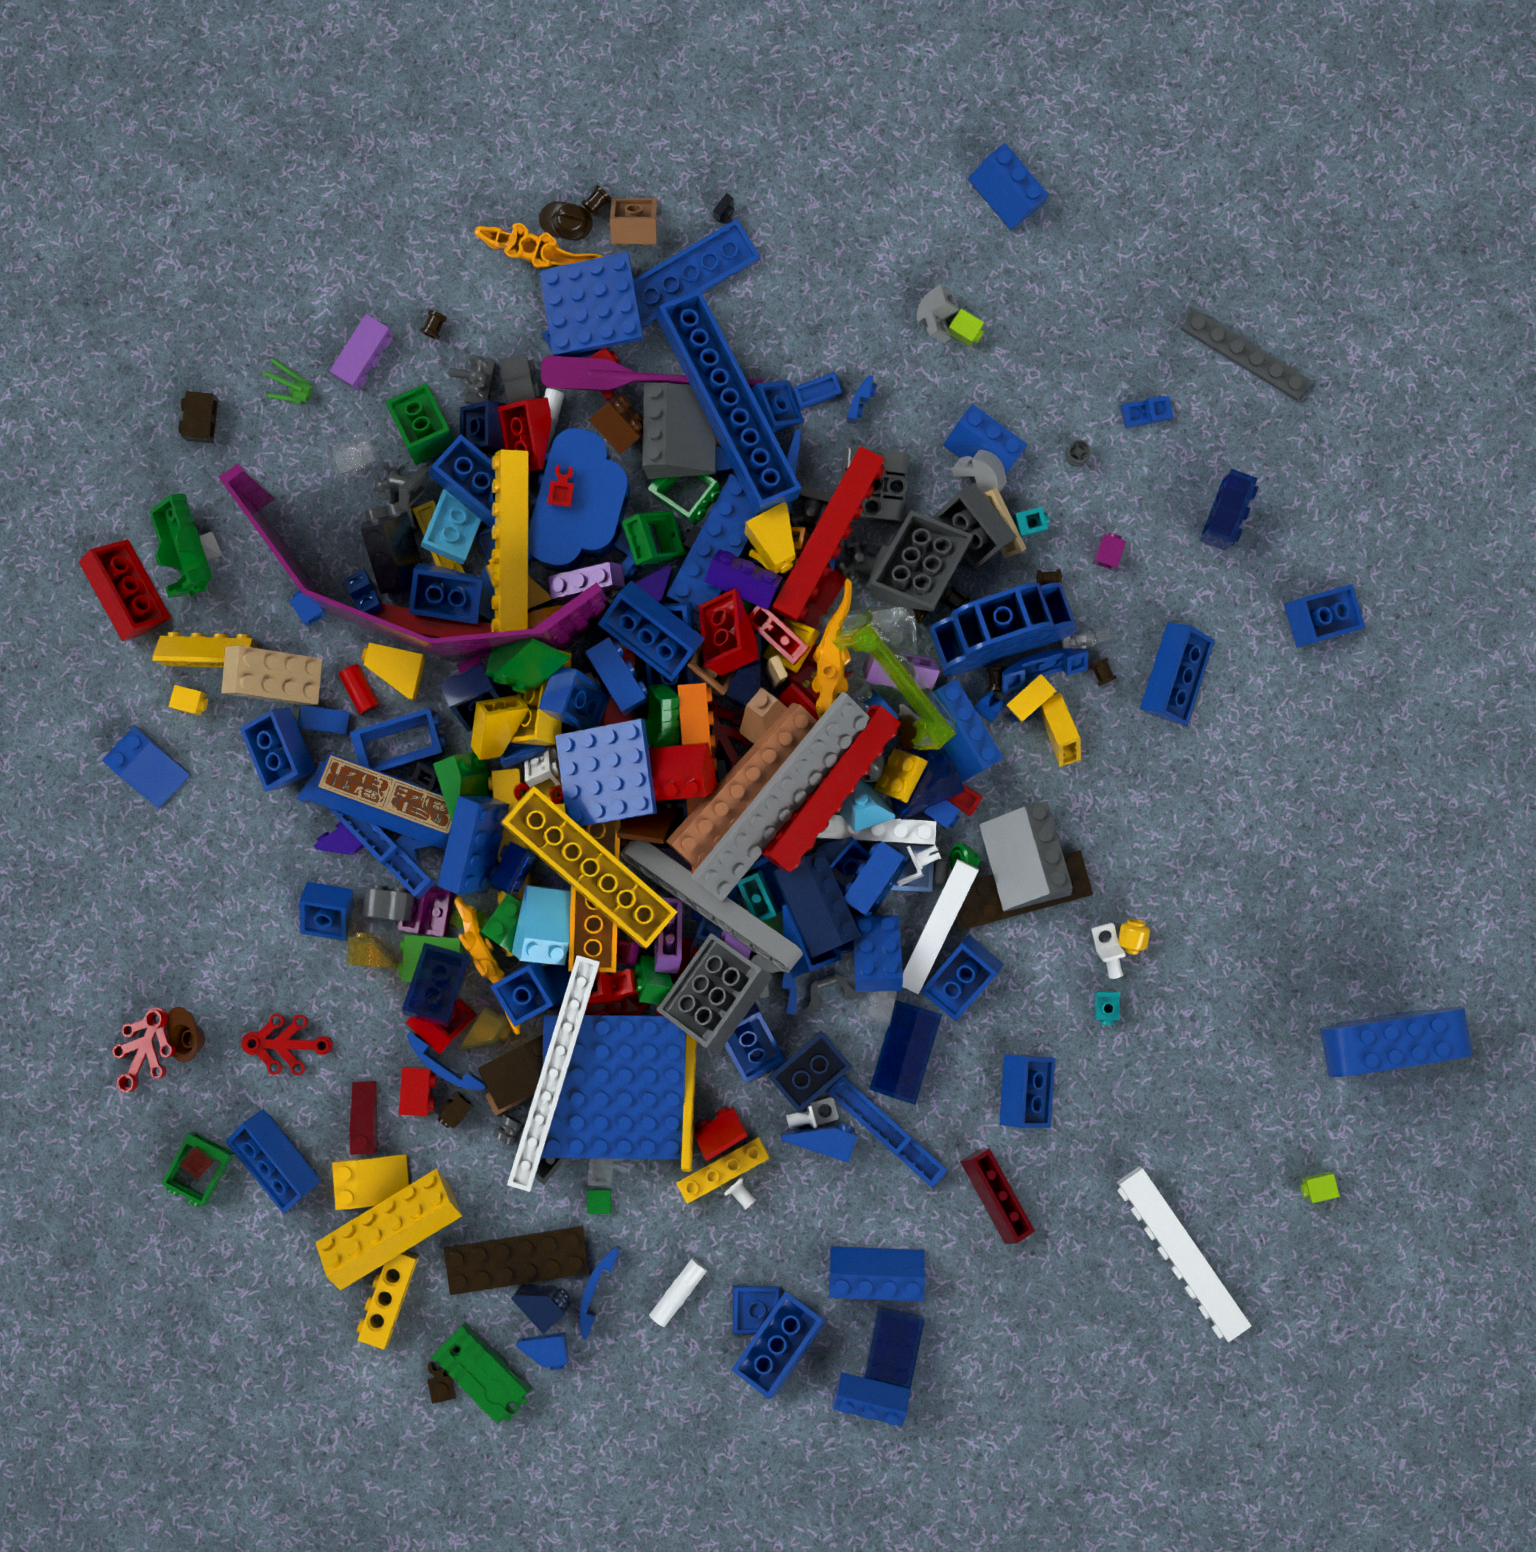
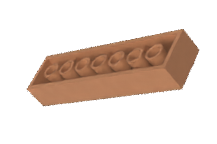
[666,703,818,870]

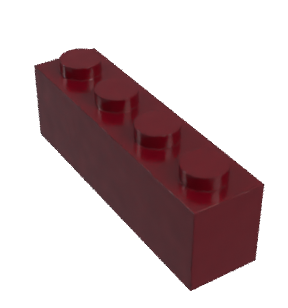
[960,1148,1035,1244]

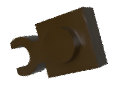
[427,1361,456,1404]

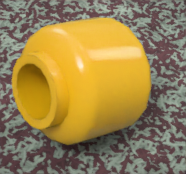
[1118,919,1150,955]

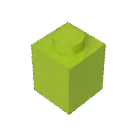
[948,309,985,347]
[1300,1171,1340,1203]

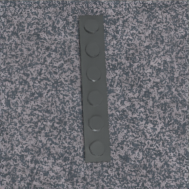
[1180,308,1310,401]

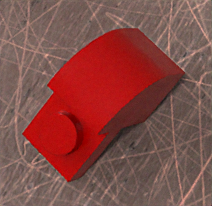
[588,969,637,1004]

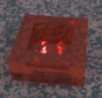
[179,1146,214,1180]

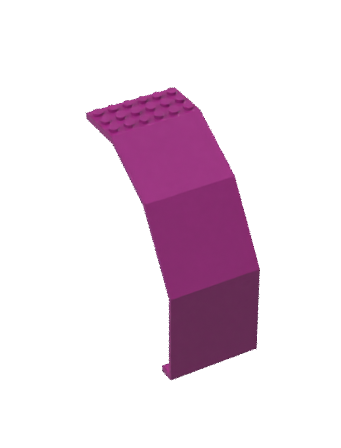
[218,463,610,661]

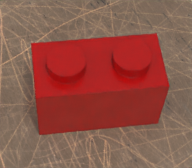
[399,1066,437,1116]

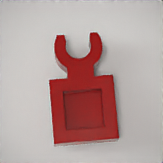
[547,465,575,508]

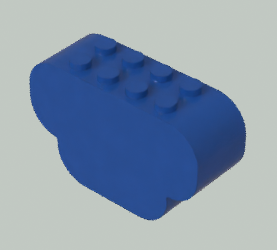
[528,428,630,572]
[929,582,1077,676]
[1320,1007,1473,1077]

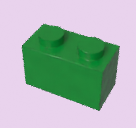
[632,955,673,1005]

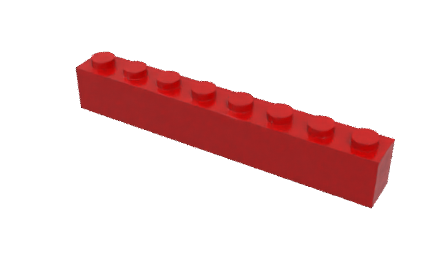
[772,446,886,623]
[761,705,901,872]

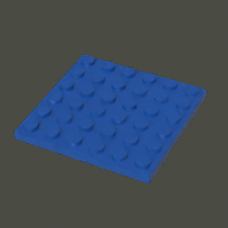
[541,1014,685,1159]

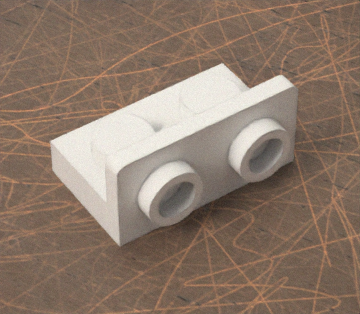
[524,746,561,787]

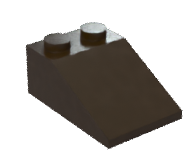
[477,1035,543,1110]

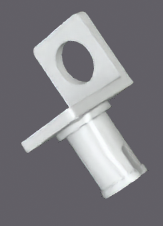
[897,845,941,886]
[1091,923,1126,979]
[786,1097,839,1129]
[720,1175,756,1210]

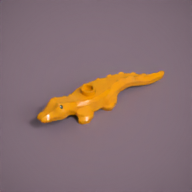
[474,223,604,268]
[812,579,852,719]
[454,897,520,1035]

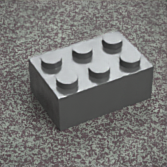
[933,482,1017,571]

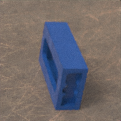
[349,708,447,773]

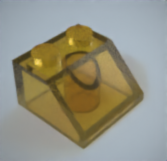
[346,932,400,968]
[460,1006,513,1050]

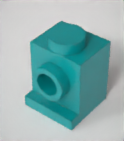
[1013,507,1050,539]
[1094,992,1120,1025]

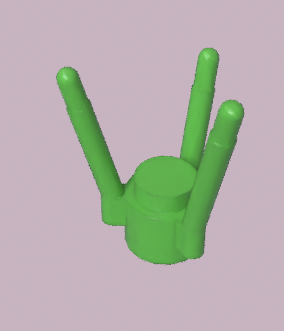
[263,358,313,405]

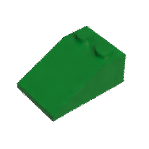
[385,383,455,465]
[485,638,570,693]
[433,752,489,822]
[480,893,546,968]

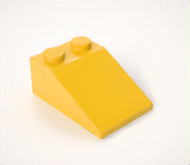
[332,1154,409,1210]

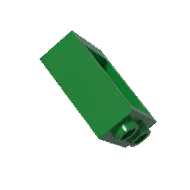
[647,475,722,525]
[622,511,686,565]
[161,1132,235,1207]

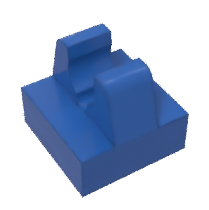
[974,691,1005,723]

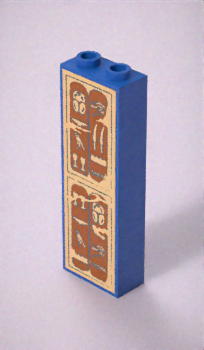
[311,753,452,849]

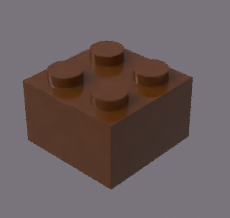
[589,392,643,454]

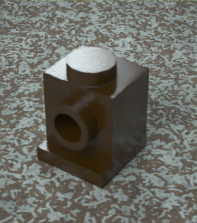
[438,1091,474,1129]

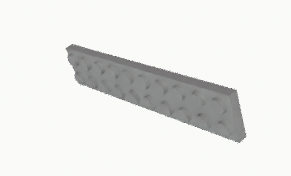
[690,691,870,902]

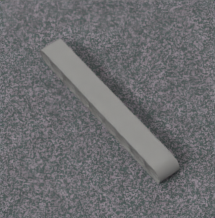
[620,840,803,973]

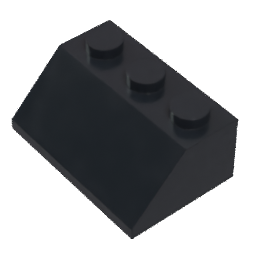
[361,511,422,595]

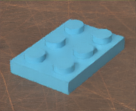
[420,489,481,565]

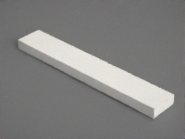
[902,859,979,994]

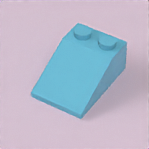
[512,885,571,965]

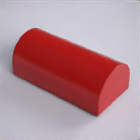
[338,664,381,716]

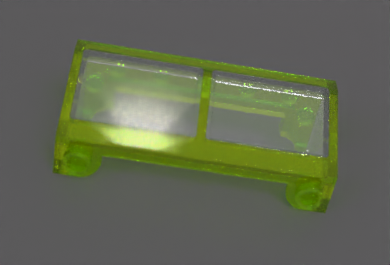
[832,611,956,750]

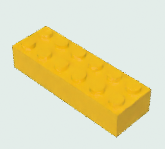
[315,1168,462,1291]

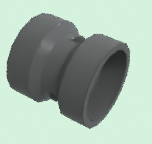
[1065,439,1091,467]
[493,1114,524,1146]

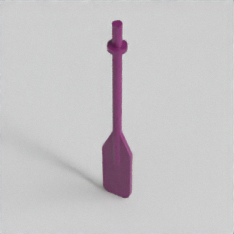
[541,356,763,392]

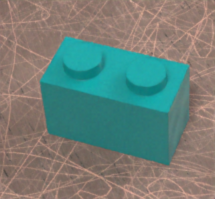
[737,868,780,922]

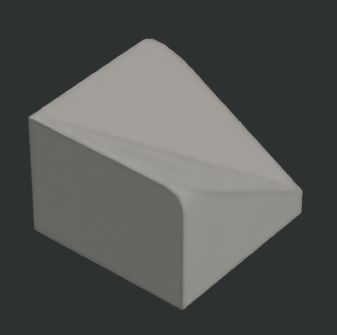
[199,532,223,561]

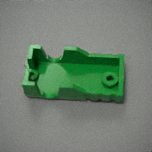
[149,494,213,598]
[645,684,679,748]
[431,1322,533,1424]

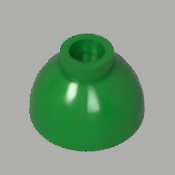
[950,843,980,870]

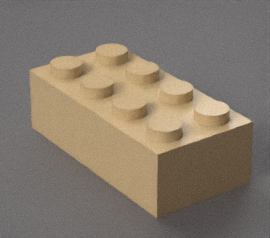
[221,645,322,705]

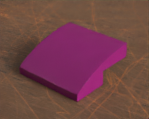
[397,887,454,937]

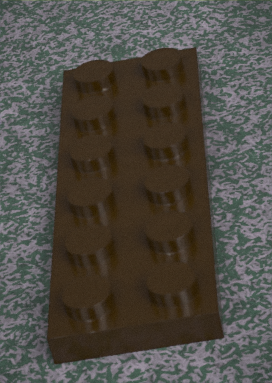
[955,850,1093,931]
[443,1225,590,1295]

